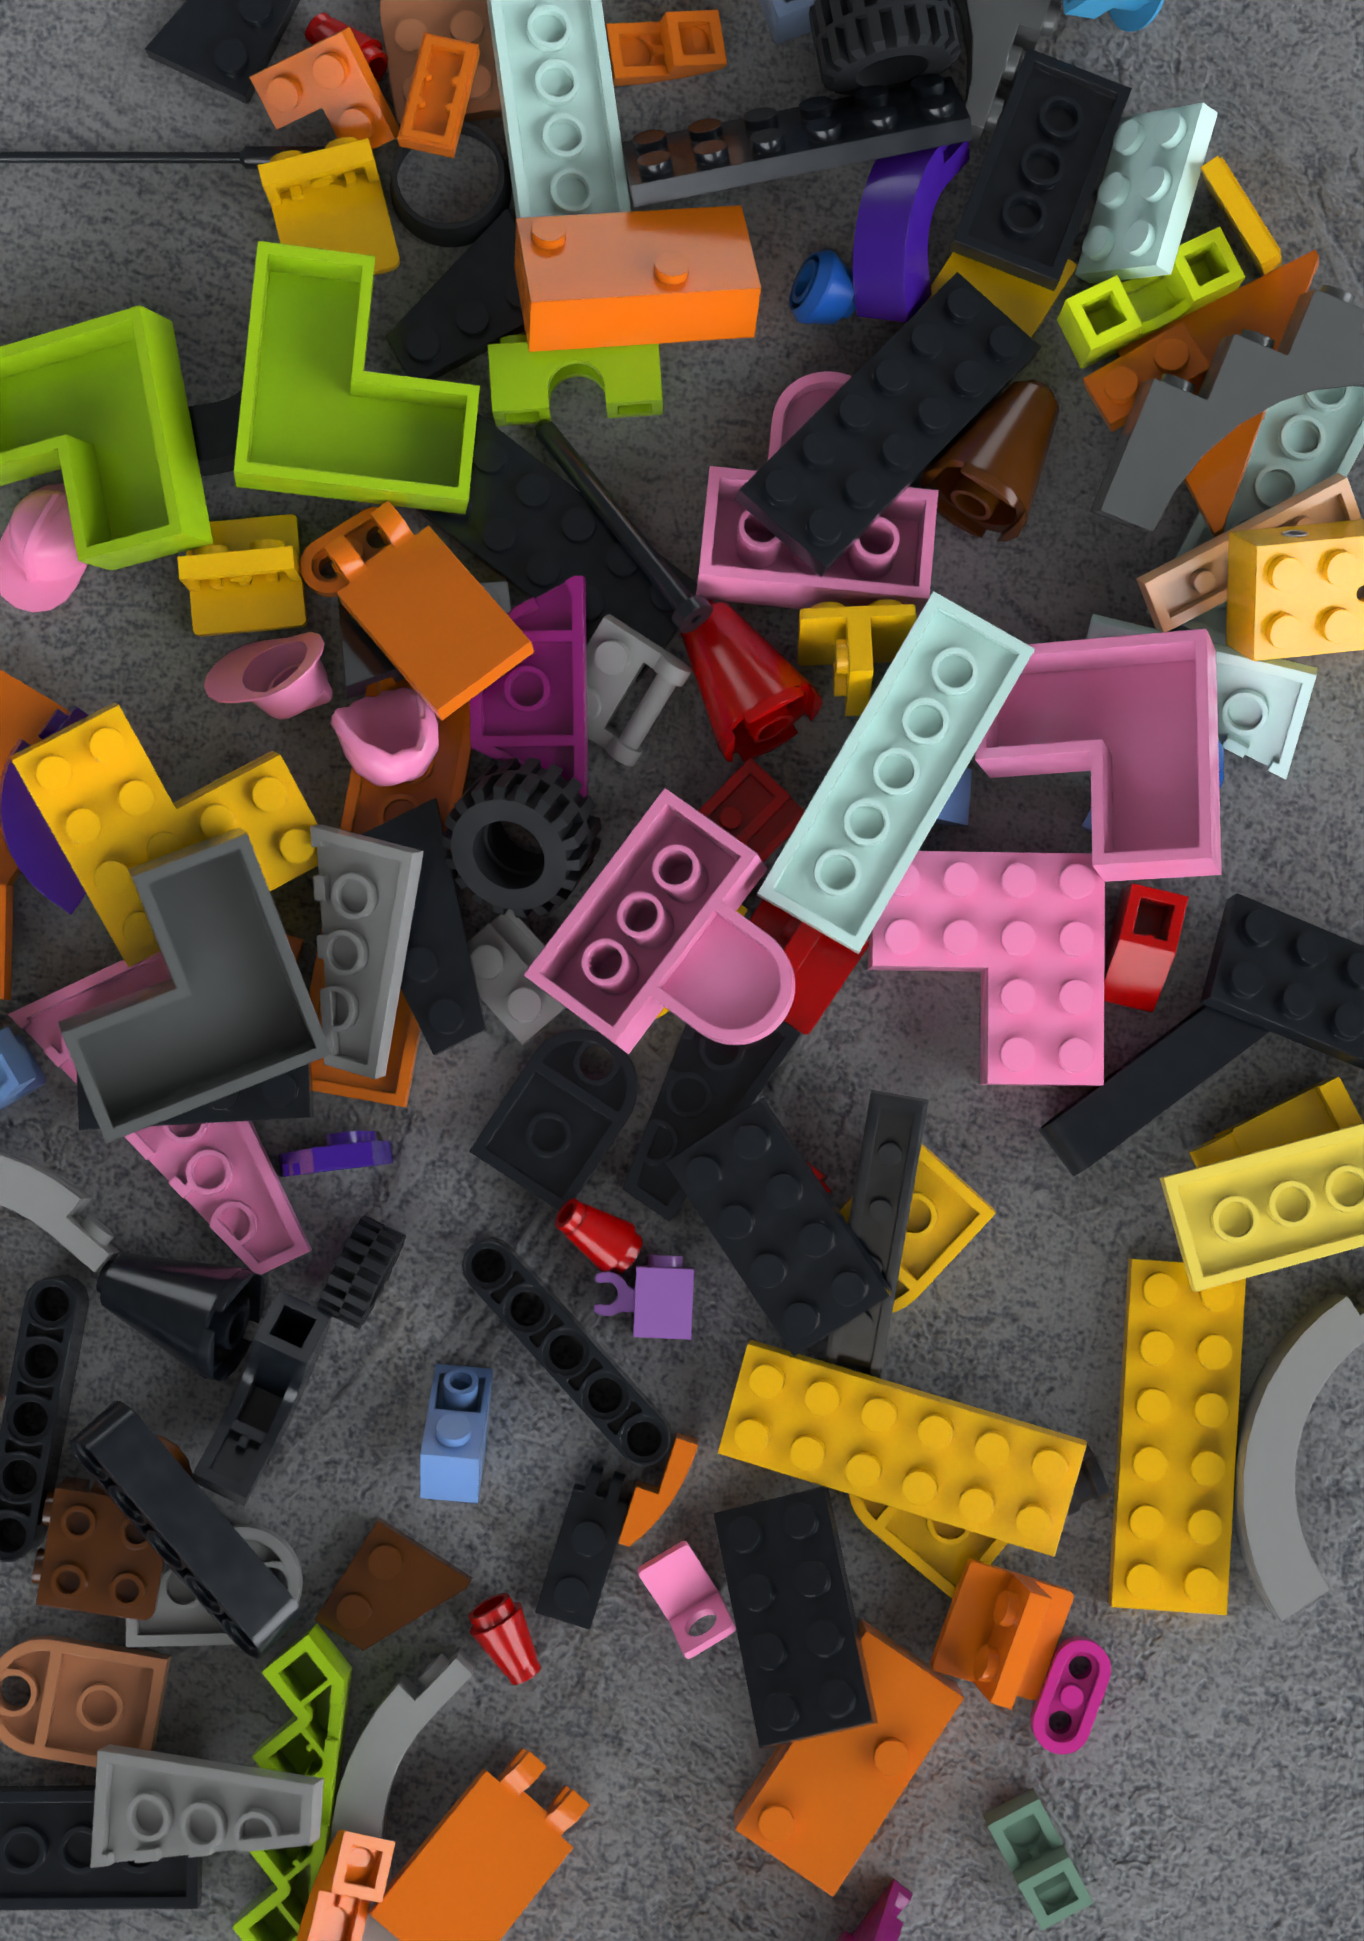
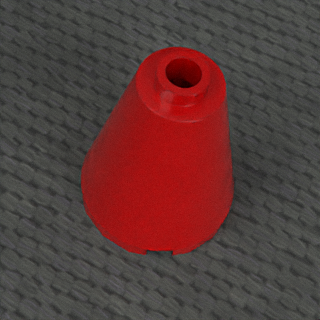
[680,600,823,762]

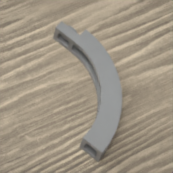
[0,1151,121,1272]
[1233,1289,1364,1621]
[331,1648,477,1941]

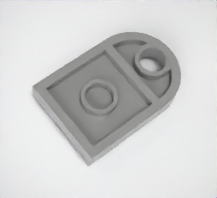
[126,1524,303,1647]

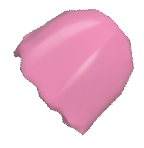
[330,687,439,786]

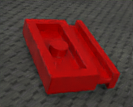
[698,757,806,863]

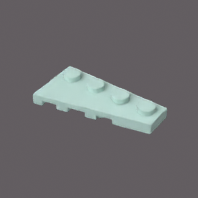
[1086,614,1318,780]

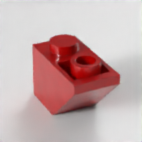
[1104,883,1189,1013]

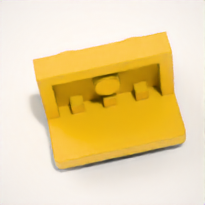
[177,514,307,637]
[797,599,917,716]

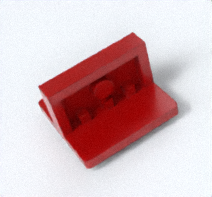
[749,899,869,1035]

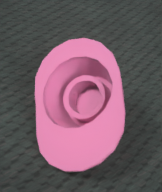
[0,483,88,613]
[204,632,333,720]

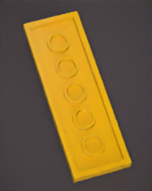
[1108,1258,1246,1615]
[718,1340,1087,1557]

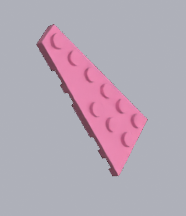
[8,951,312,1275]

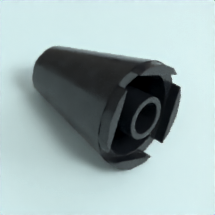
[96,1253,266,1382]

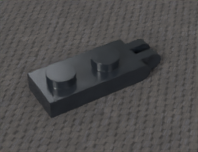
[535,1464,630,1630]

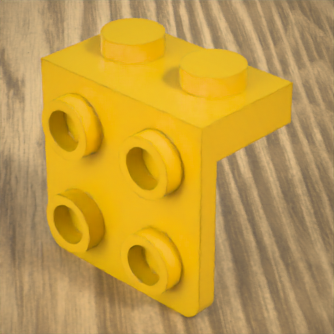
[257,137,400,276]

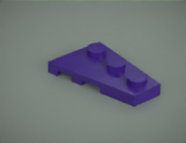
[278,1130,393,1177]

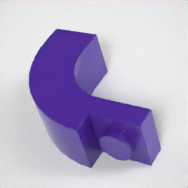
[853,141,970,322]
[0,705,89,915]

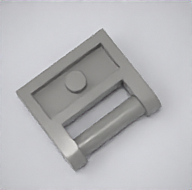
[587,614,692,767]

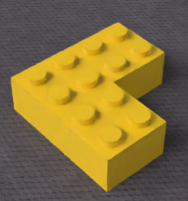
[10,702,318,968]

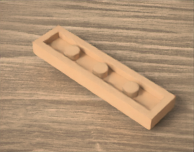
[1136,473,1362,632]

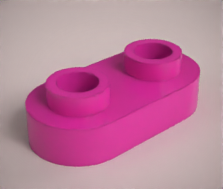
[1030,1636,1111,1754]

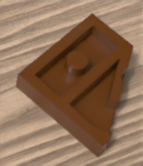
[315,1518,473,1651]

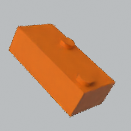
[514,205,761,352]
[733,1619,964,1897]

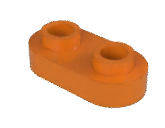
[300,507,387,598]

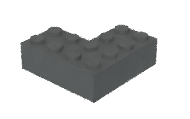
[58,827,331,1143]

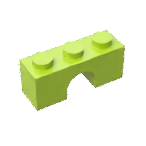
[488,335,663,427]

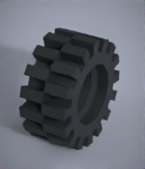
[317,1215,406,1329]

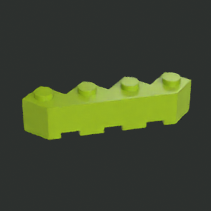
[232,1623,353,1941]

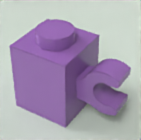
[594,1254,694,1340]

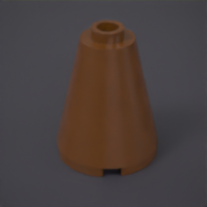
[920,380,1060,542]

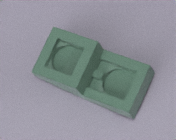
[982,1788,1093,1930]

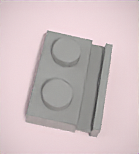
[467,909,566,1046]

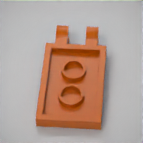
[324,501,534,721]
[368,1747,590,1941]

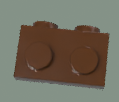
[32,1476,164,1621]

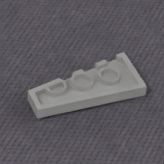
[310,824,424,1079]
[91,1744,324,1868]

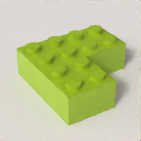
[234,241,480,514]
[0,305,213,571]

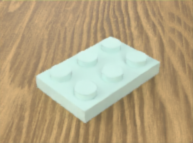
[1075,103,1218,284]

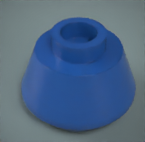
[789,249,856,325]

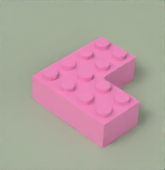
[975,629,1222,882]
[868,851,1105,1087]

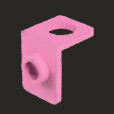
[637,1541,736,1659]

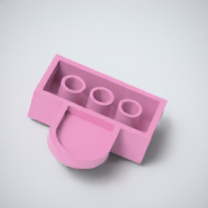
[696,371,938,620]
[524,788,795,1054]

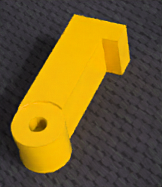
[1189,1077,1363,1168]

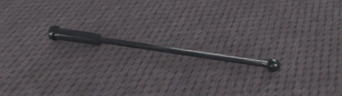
[0,143,327,169]

